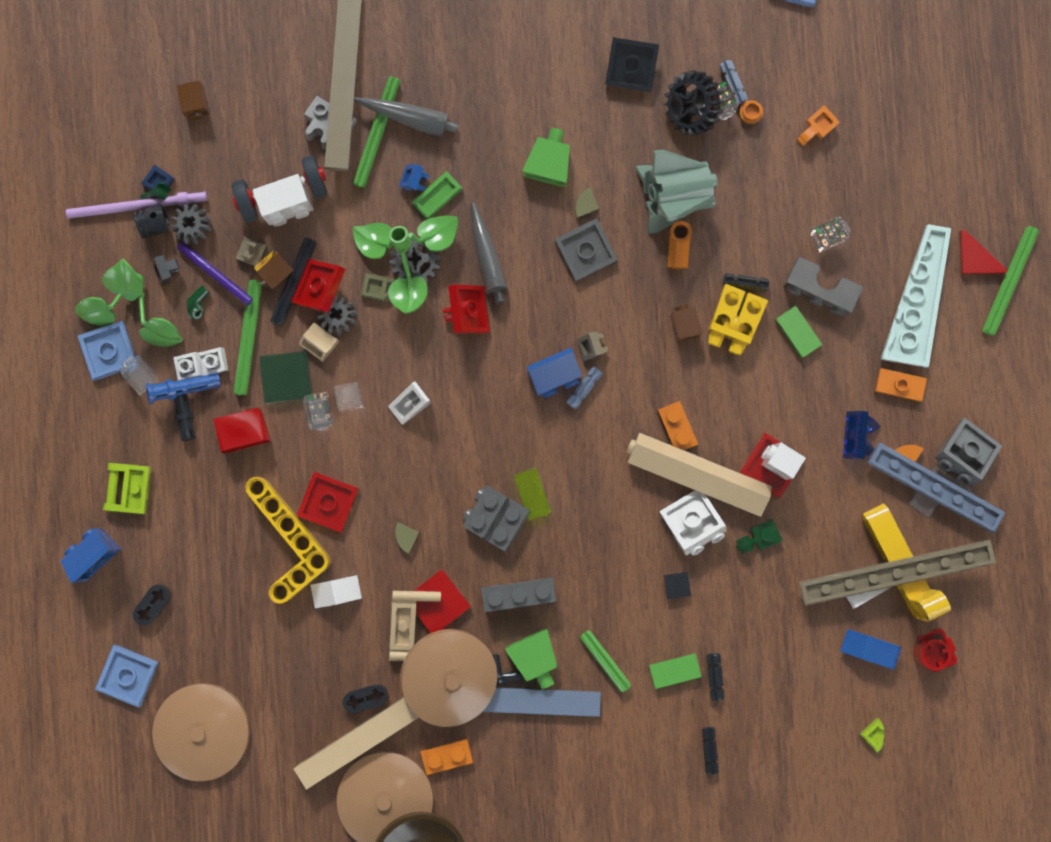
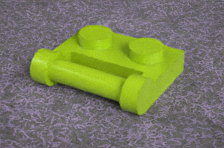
[103,463,151,514]

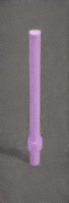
[66,192,208,219]

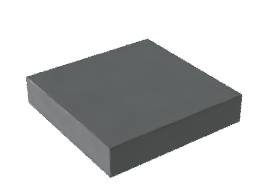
[555,219,618,282]

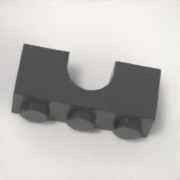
[783,256,864,316]
[481,577,556,612]

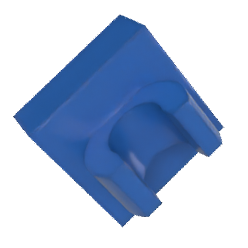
[399,164,429,191]

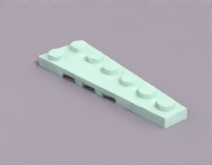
[880,224,951,368]

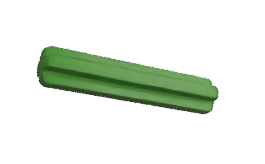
[580,630,631,693]

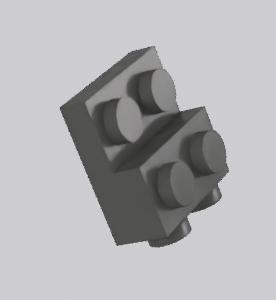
[934,417,1002,487]
[463,485,531,552]

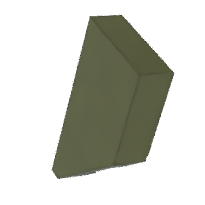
[361,273,397,301]

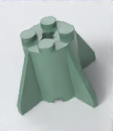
[636,150,718,234]

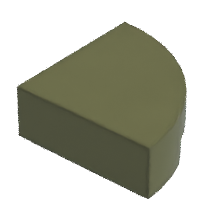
[575,187,599,219]
[395,522,420,554]

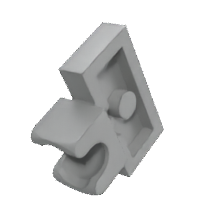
[304,96,357,150]

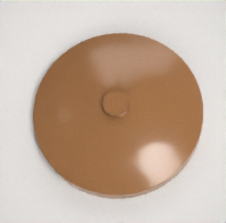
[400,629,497,727]
[152,683,250,781]
[337,751,433,842]

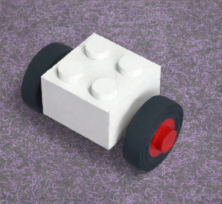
[232,155,327,227]

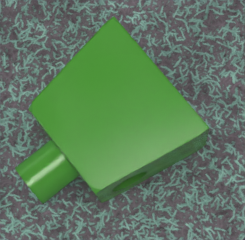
[523,128,570,188]
[505,628,557,689]

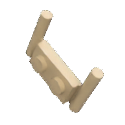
[389,591,441,661]

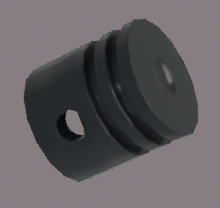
[133,204,171,239]

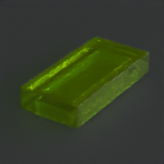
[514,468,552,520]

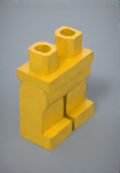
[708,284,768,356]

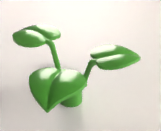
[353,216,459,314]
[75,259,183,347]

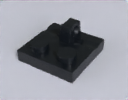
[605,37,659,92]

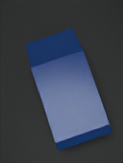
[840,629,902,670]

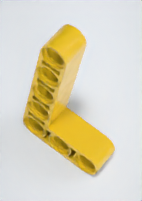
[246,477,331,604]
[862,503,951,622]

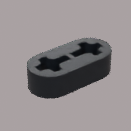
[133,584,171,626]
[343,684,388,713]

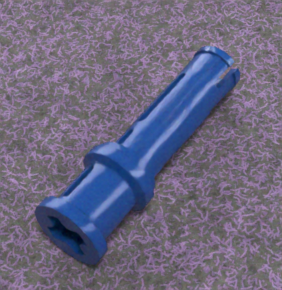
[145,373,221,404]

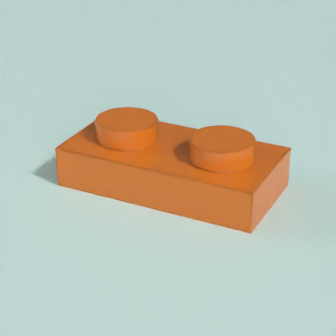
[657,401,698,450]
[421,738,473,775]

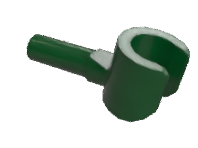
[140,182,172,201]

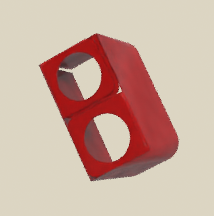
[213,407,272,454]

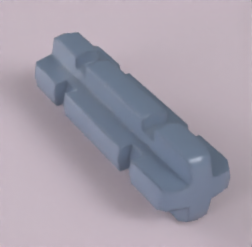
[719,60,748,105]
[567,367,603,409]

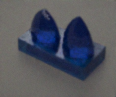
[843,411,881,459]

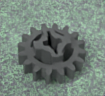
[390,235,441,284]

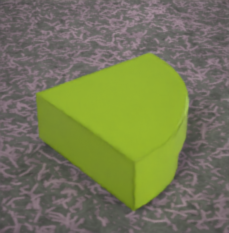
[860,718,884,753]

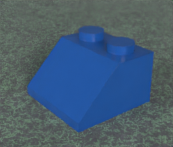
[527,348,582,399]
[60,528,121,583]

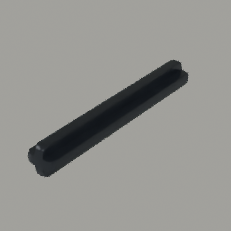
[270,237,317,327]

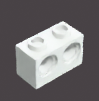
[761,442,806,480]

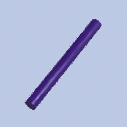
[177,242,253,306]

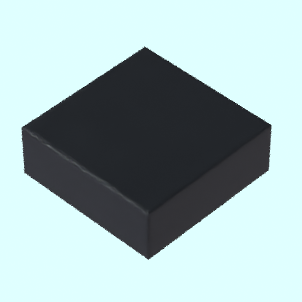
[663,572,691,599]

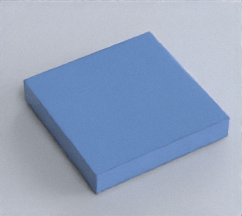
[78,320,139,381]
[95,644,159,707]

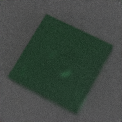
[259,351,312,404]

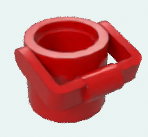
[913,628,958,672]

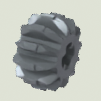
[171,204,211,244]
[317,295,358,336]

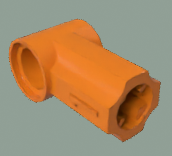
[667,221,692,269]

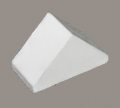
[388,382,431,425]
[310,575,362,608]

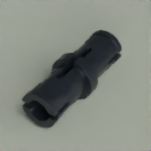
[173,394,196,441]

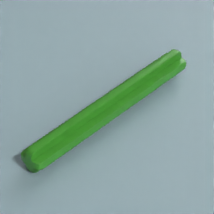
[353,76,400,188]
[982,226,1039,336]
[233,280,262,396]

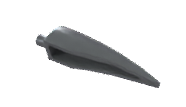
[354,97,458,138]
[471,203,508,304]

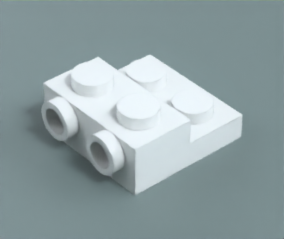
[660,490,727,556]

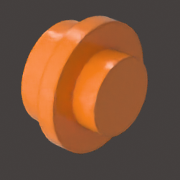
[739,100,763,124]

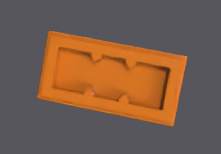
[874,368,927,402]

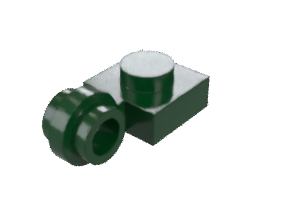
[736,519,783,554]

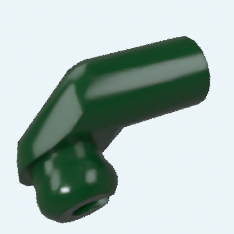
[187,285,210,320]

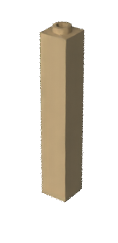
[627,433,772,517]
[294,697,419,790]

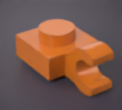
[797,105,840,146]

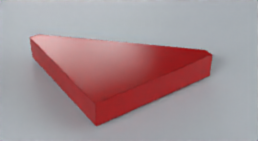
[959,230,1007,274]

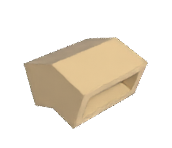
[299,323,339,361]

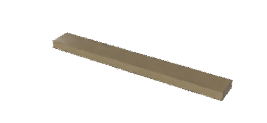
[324,0,362,172]
[799,540,996,606]

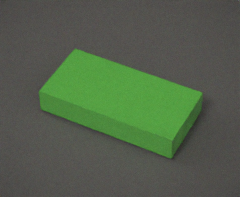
[412,171,463,219]
[775,306,822,359]
[649,653,702,689]

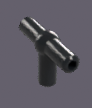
[492,654,522,685]

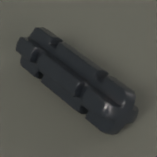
[723,273,770,292]
[706,653,724,701]
[702,726,719,775]

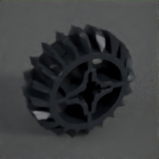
[663,70,725,136]

